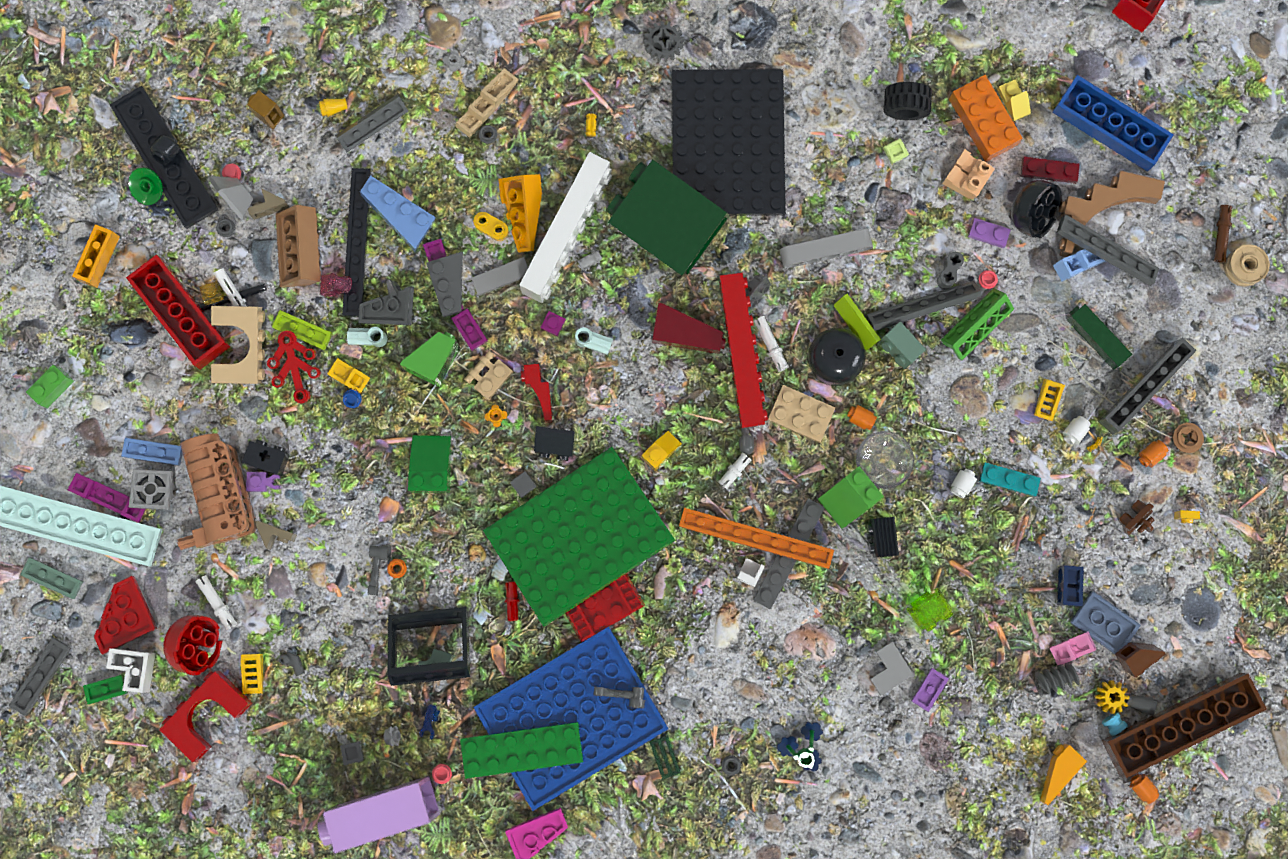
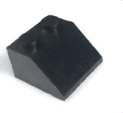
[534,426,576,461]

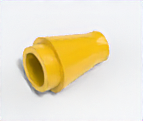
[319,98,348,117]

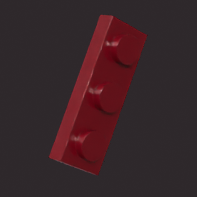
[1020,156,1080,184]

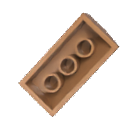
[276,205,321,288]

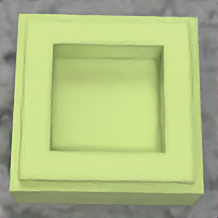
[883,138,909,164]

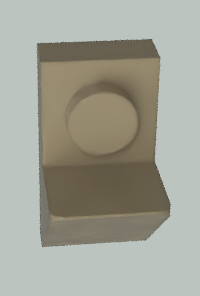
[248,189,290,220]
[256,520,297,550]

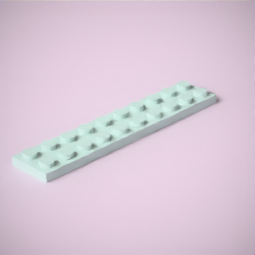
[0,486,163,567]

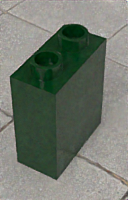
[606,159,730,278]

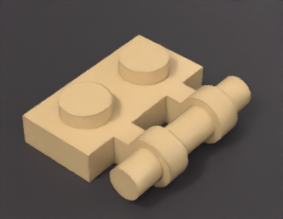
[464,351,513,401]

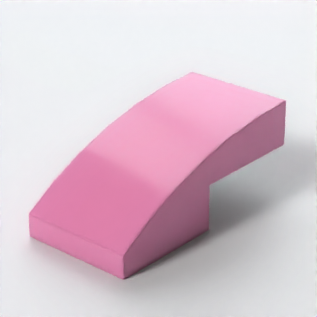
[1050,631,1096,665]

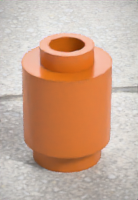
[847,404,877,430]
[1139,440,1169,468]
[1130,774,1160,804]

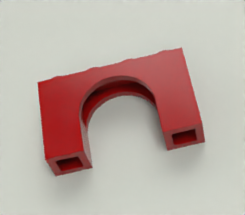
[159,671,253,763]

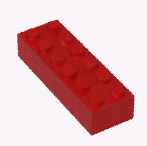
[126,254,231,370]

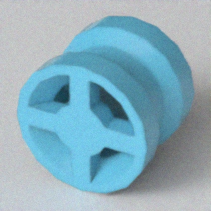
[1102,711,1128,736]

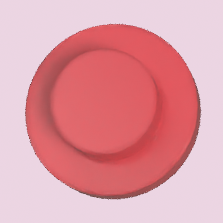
[222,164,241,180]
[978,270,998,289]
[432,764,452,784]

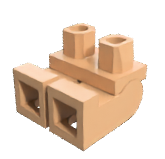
[942,149,995,199]

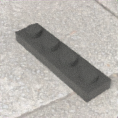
[335,94,409,152]
[8,638,72,716]

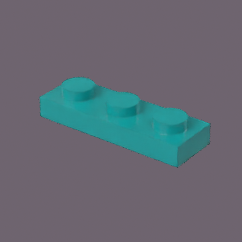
[979,462,1041,497]

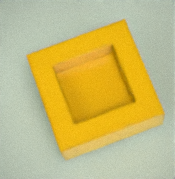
[1174,510,1200,524]

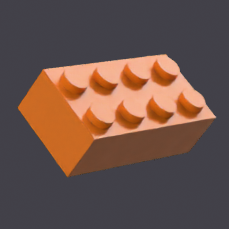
[949,75,1023,162]

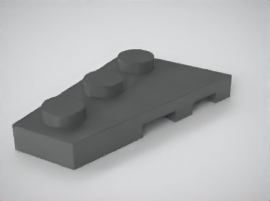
[426,251,463,317]
[358,286,414,326]

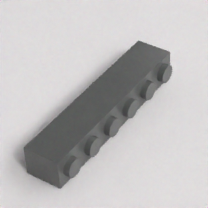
[1098,337,1197,435]

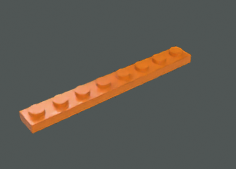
[679,508,834,569]

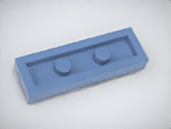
[121,438,183,466]

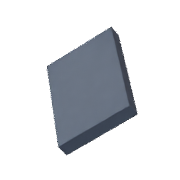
[1069,591,1141,655]

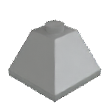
[208,176,253,219]

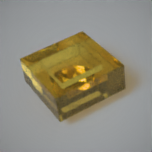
[199,281,224,306]

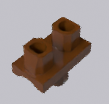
[1119,500,1155,536]

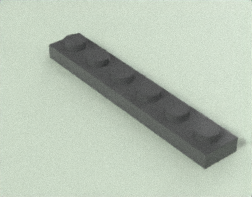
[1056,215,1159,286]
[867,281,982,331]
[753,498,825,609]

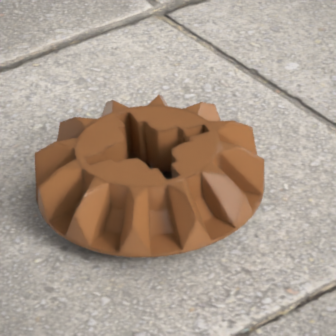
[1172,423,1204,453]

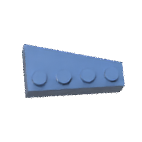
[360,176,436,252]

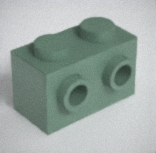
[879,322,926,369]

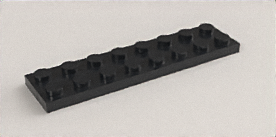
[110,85,219,229]

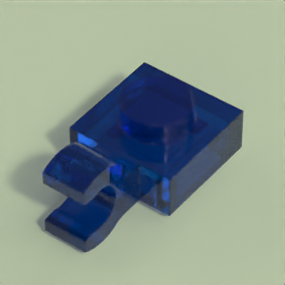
[419,703,440,740]

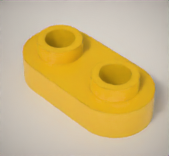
[473,212,509,241]

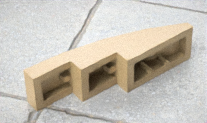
[455,68,519,138]

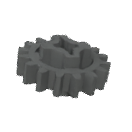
[644,21,684,62]

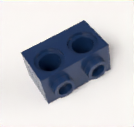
[1057,565,1084,607]

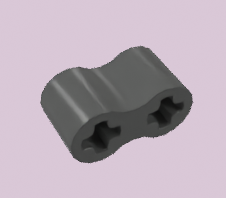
[937,251,964,289]

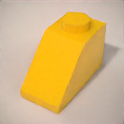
[641,431,682,471]

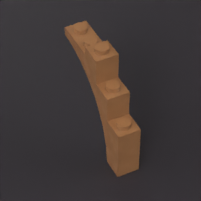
[1059,171,1165,257]

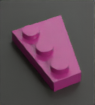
[505,807,568,859]

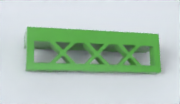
[941,288,1014,360]

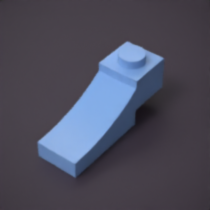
[1053,249,1106,282]

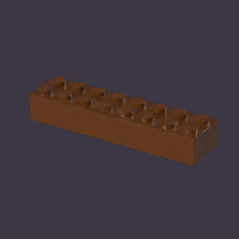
[1101,673,1267,778]

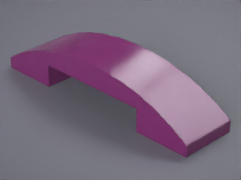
[67,473,146,523]

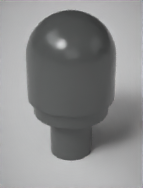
[739,428,755,455]

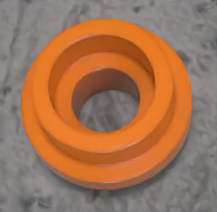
[387,559,407,578]

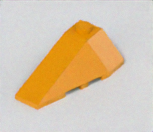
[498,174,542,252]

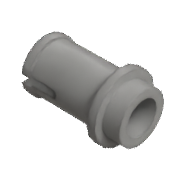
[577,250,602,271]

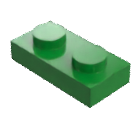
[83,675,128,705]

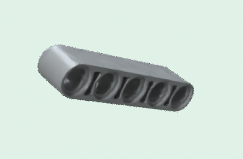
[779,229,873,269]

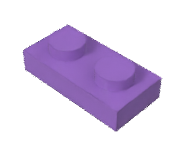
[968,218,1011,249]
[911,668,949,712]

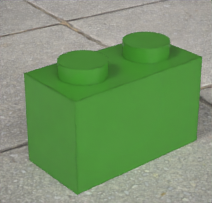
[26,364,74,409]

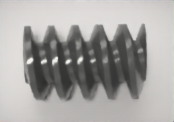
[1035,662,1080,696]

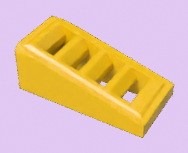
[1034,378,1065,421]
[241,654,263,694]

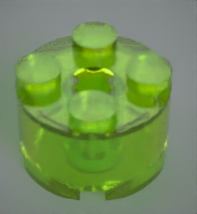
[906,588,953,632]

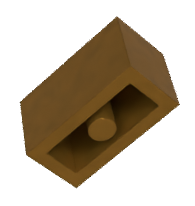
[247,90,284,130]

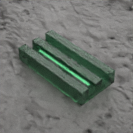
[649,735,681,780]

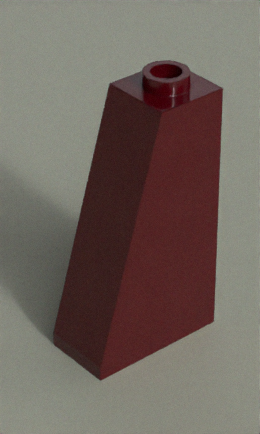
[652,303,726,354]

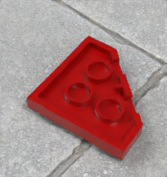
[94,576,158,655]

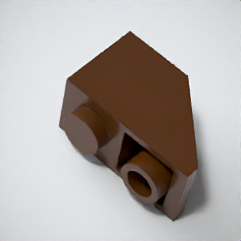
[1115,642,1166,678]

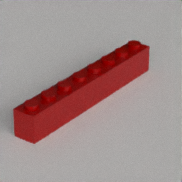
[719,272,768,428]

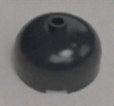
[1011,180,1062,238]
[807,328,866,386]

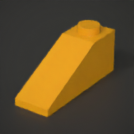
[1040,744,1087,805]

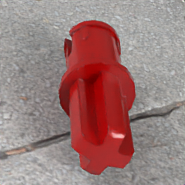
[504,582,520,621]

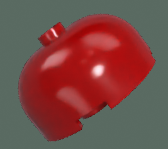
[163,615,223,675]

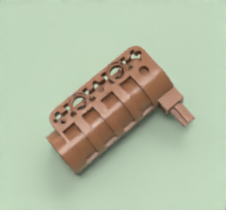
[177,433,257,550]

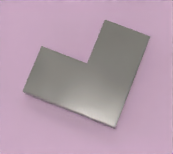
[870,641,914,696]

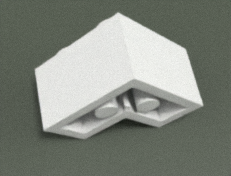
[106,649,156,693]

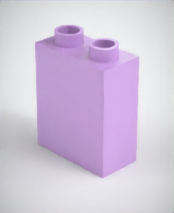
[318,776,440,853]

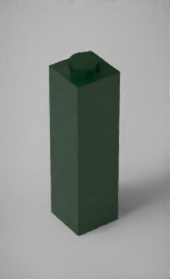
[1067,304,1133,370]

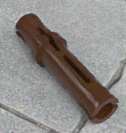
[1213,205,1233,263]

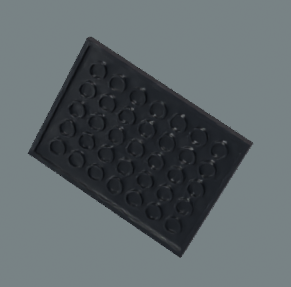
[672,69,786,216]

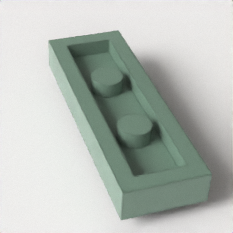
[20,557,84,599]

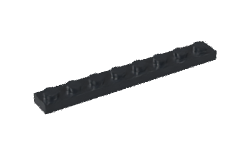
[342,168,372,317]

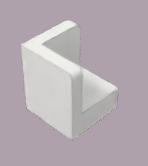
[736,558,765,587]

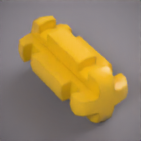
[586,114,596,137]

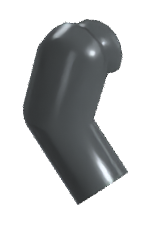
[279,652,305,676]

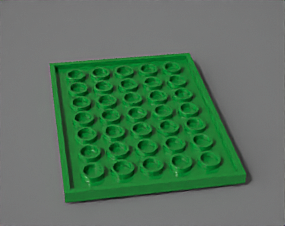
[483,447,675,627]

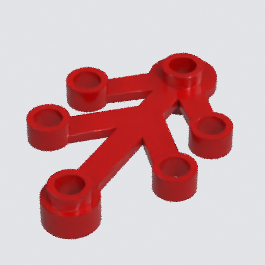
[267,331,321,404]

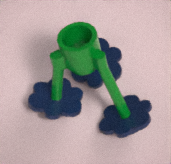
[776,722,823,772]

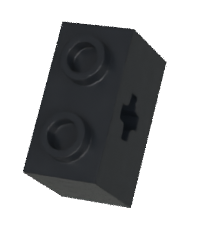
[242,439,290,476]

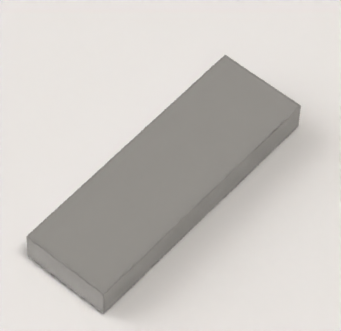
[471,257,528,296]

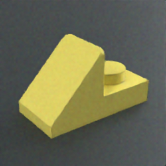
[997,79,1031,122]

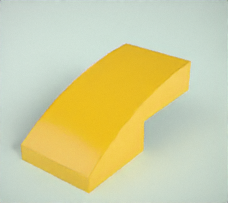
[327,358,370,394]

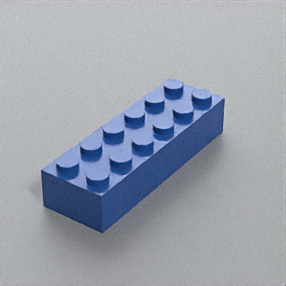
[1052,75,1174,172]

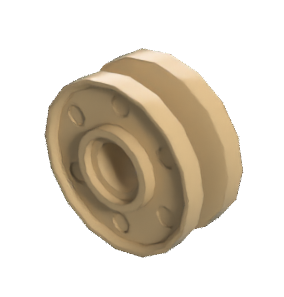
[1224,244,1270,287]

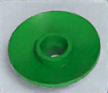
[128,167,163,205]

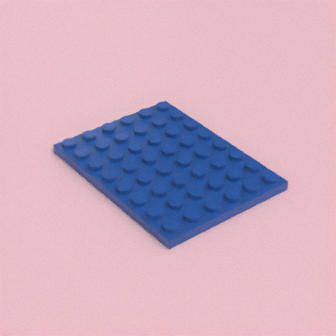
[473,627,669,811]

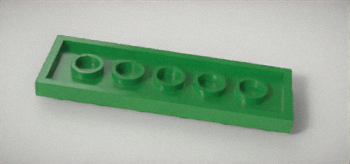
[460,722,583,779]

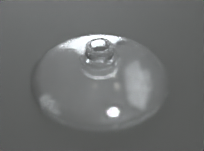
[856,431,914,489]

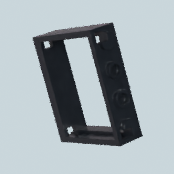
[387,607,470,686]

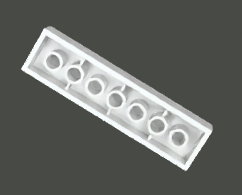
[519,152,612,303]

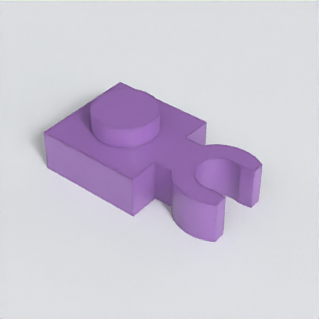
[246,472,281,492]

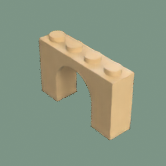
[211,306,265,384]

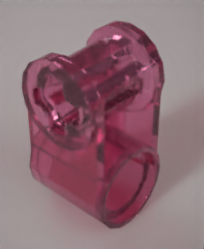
[320,273,352,297]

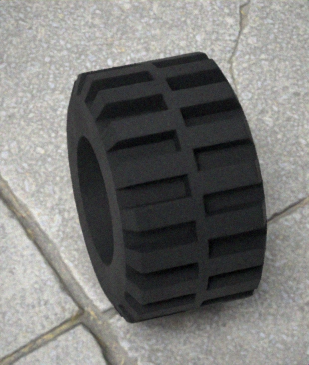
[883,82,932,121]

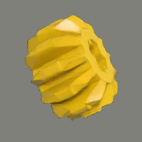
[1094,680,1130,714]

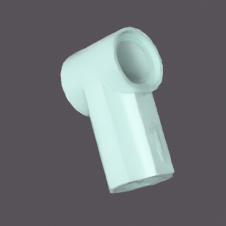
[347,327,388,347]
[575,327,613,355]

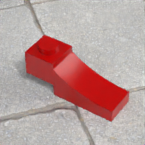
[521,364,553,423]

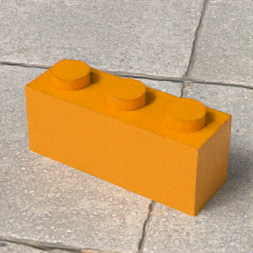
[72,224,120,288]

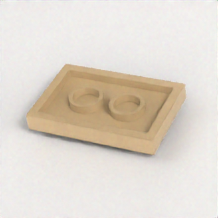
[768,385,835,443]

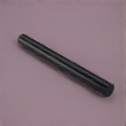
[198,283,267,311]

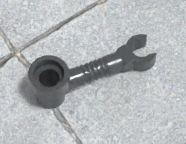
[367,545,391,596]
[593,687,645,709]

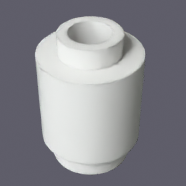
[1063,416,1091,445]
[950,469,977,499]

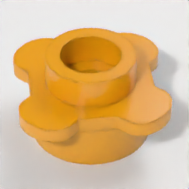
[485,405,508,427]

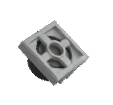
[129,469,175,510]

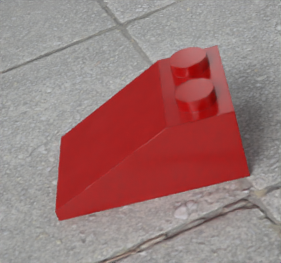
[1112,0,1165,33]

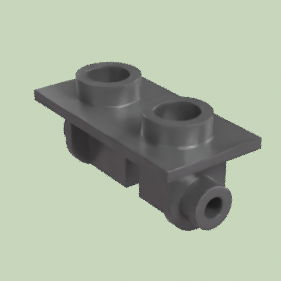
[745,274,771,312]

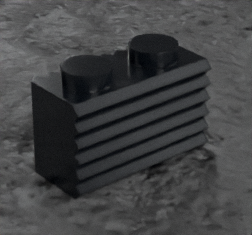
[867,517,899,558]

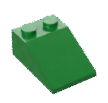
[408,435,451,493]

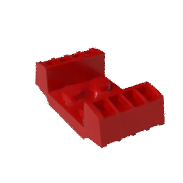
[565,573,645,642]

